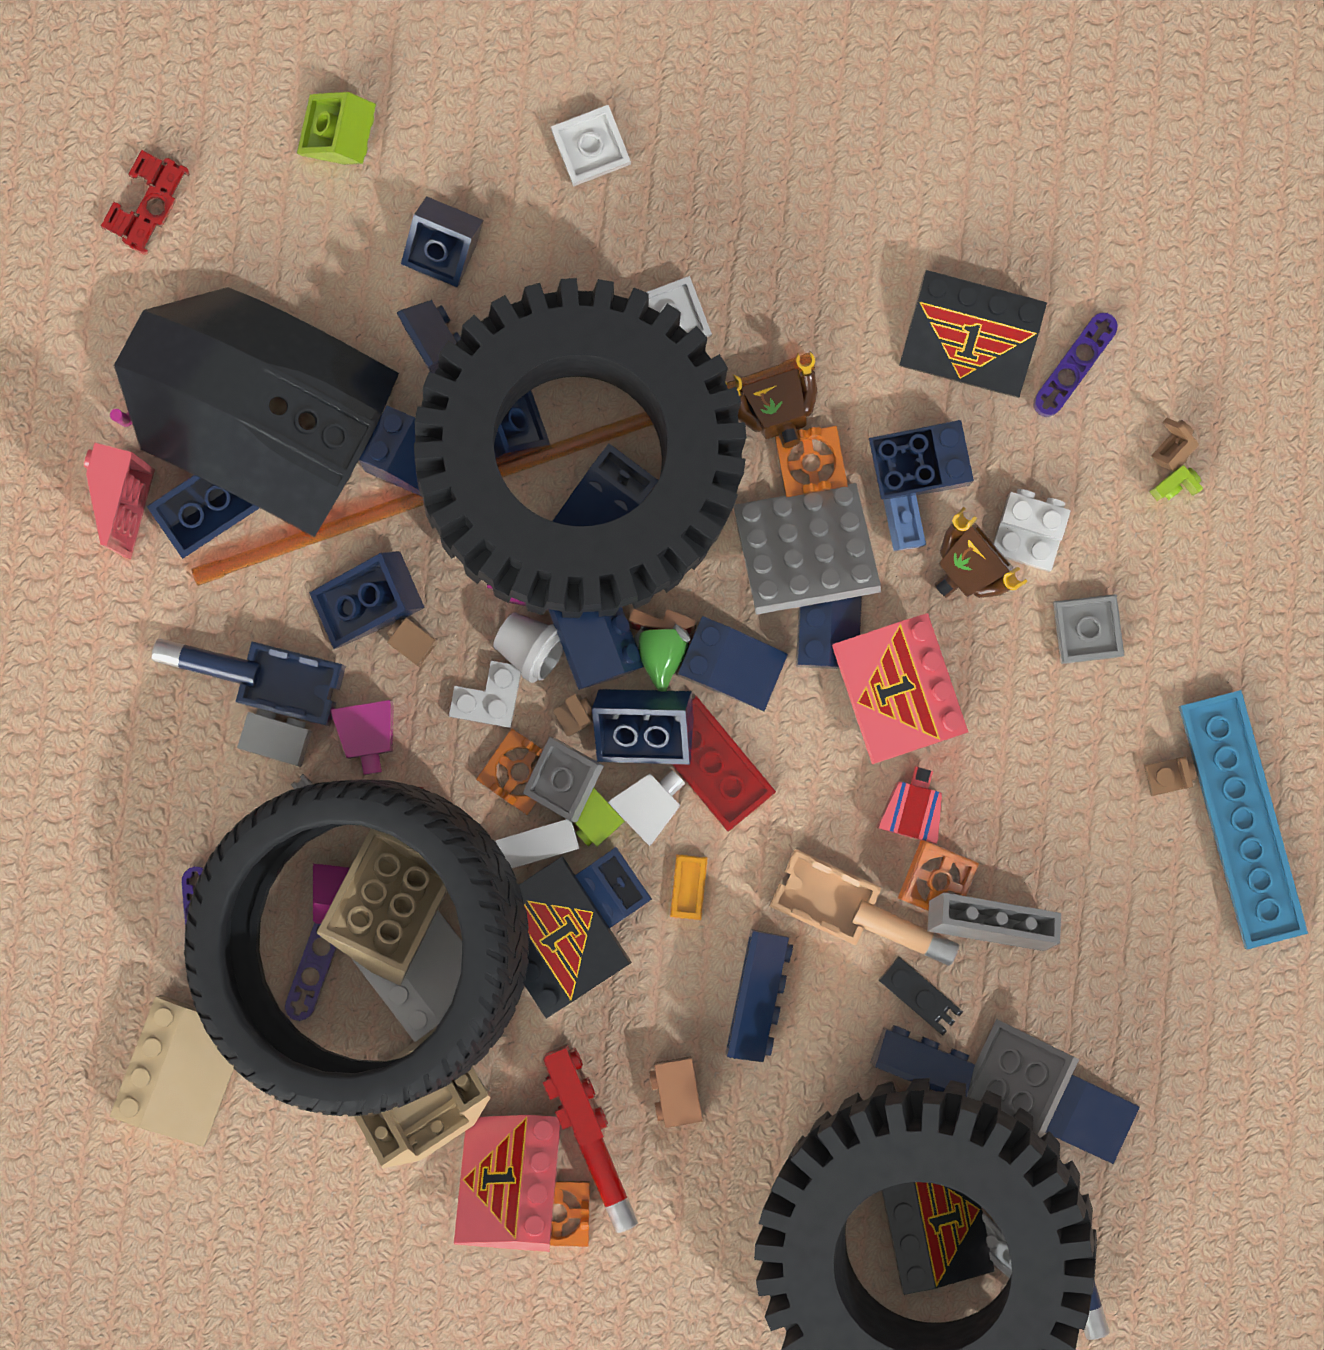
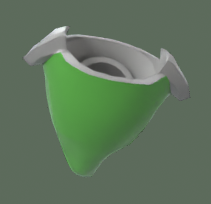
[634,624,690,692]

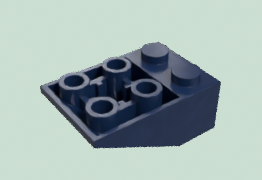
[869,420,974,500]
[552,443,658,527]
[575,847,652,928]

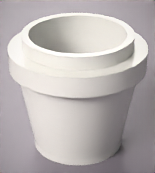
[493,612,564,683]

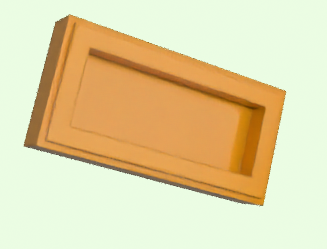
[670,854,708,920]

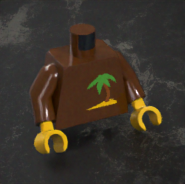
[725,351,818,448]
[935,507,1027,598]

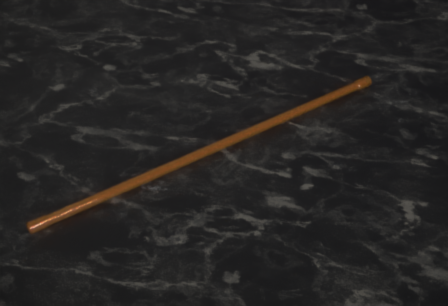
[191,352,815,586]

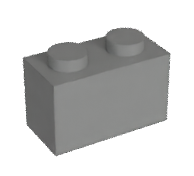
[237,708,312,767]

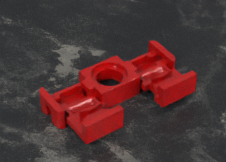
[101,150,190,255]

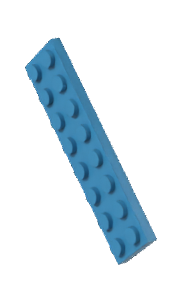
[1179,690,1308,950]

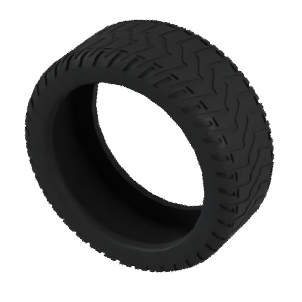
[184,779,530,1117]

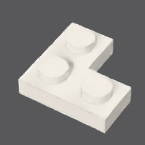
[449,661,521,728]

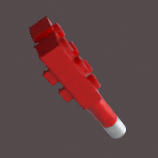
[543,1043,638,1233]

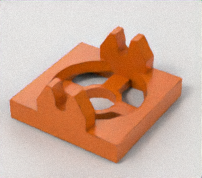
[775,426,848,497]
[476,728,543,815]
[898,840,979,911]
[550,1181,590,1247]

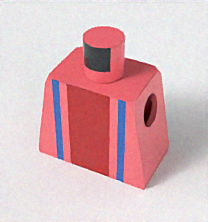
[877,767,942,844]

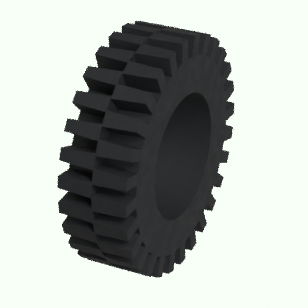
[414,278,747,618]
[754,1078,1097,1350]

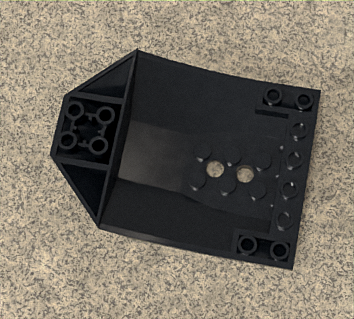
[113,287,399,537]

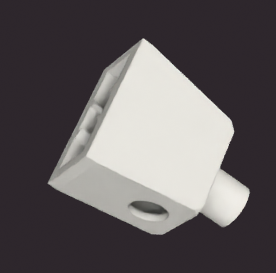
[608,770,685,846]

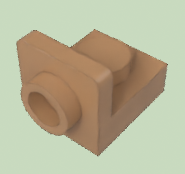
[1144,756,1196,796]

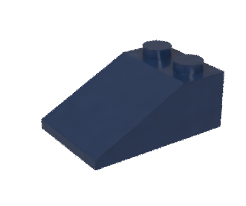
[359,406,422,497]
[309,551,425,649]
[678,616,788,712]
[1045,1074,1140,1164]

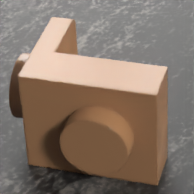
[1151,418,1199,472]
[553,694,593,736]

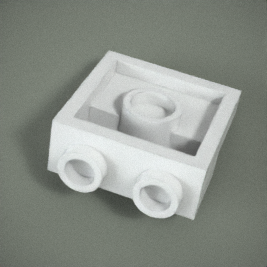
[993,489,1071,572]

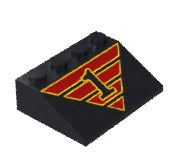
[899,270,1047,398]
[519,856,632,1019]
[881,1182,995,1295]

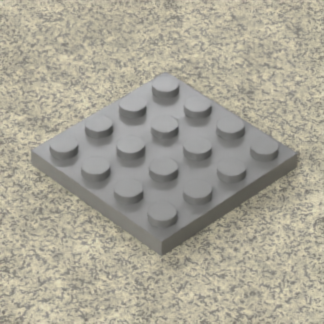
[734,483,881,615]

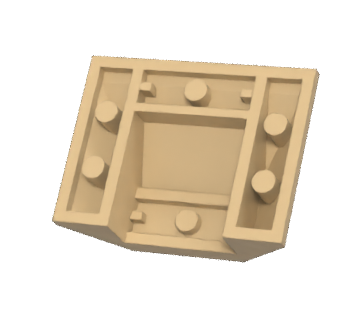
[354,1029,491,1168]

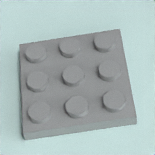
[967,1019,1079,1138]

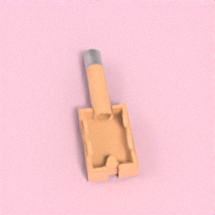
[769,849,959,966]

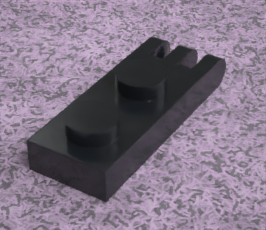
[878,956,963,1036]

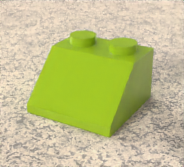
[297,92,376,165]

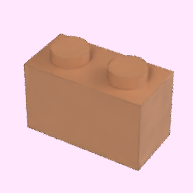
[649,1056,703,1128]

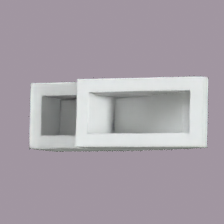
[495,819,580,868]

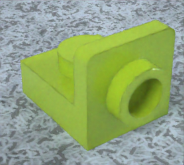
[1149,465,1203,501]

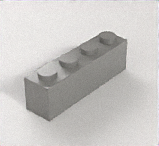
[927,892,1061,951]

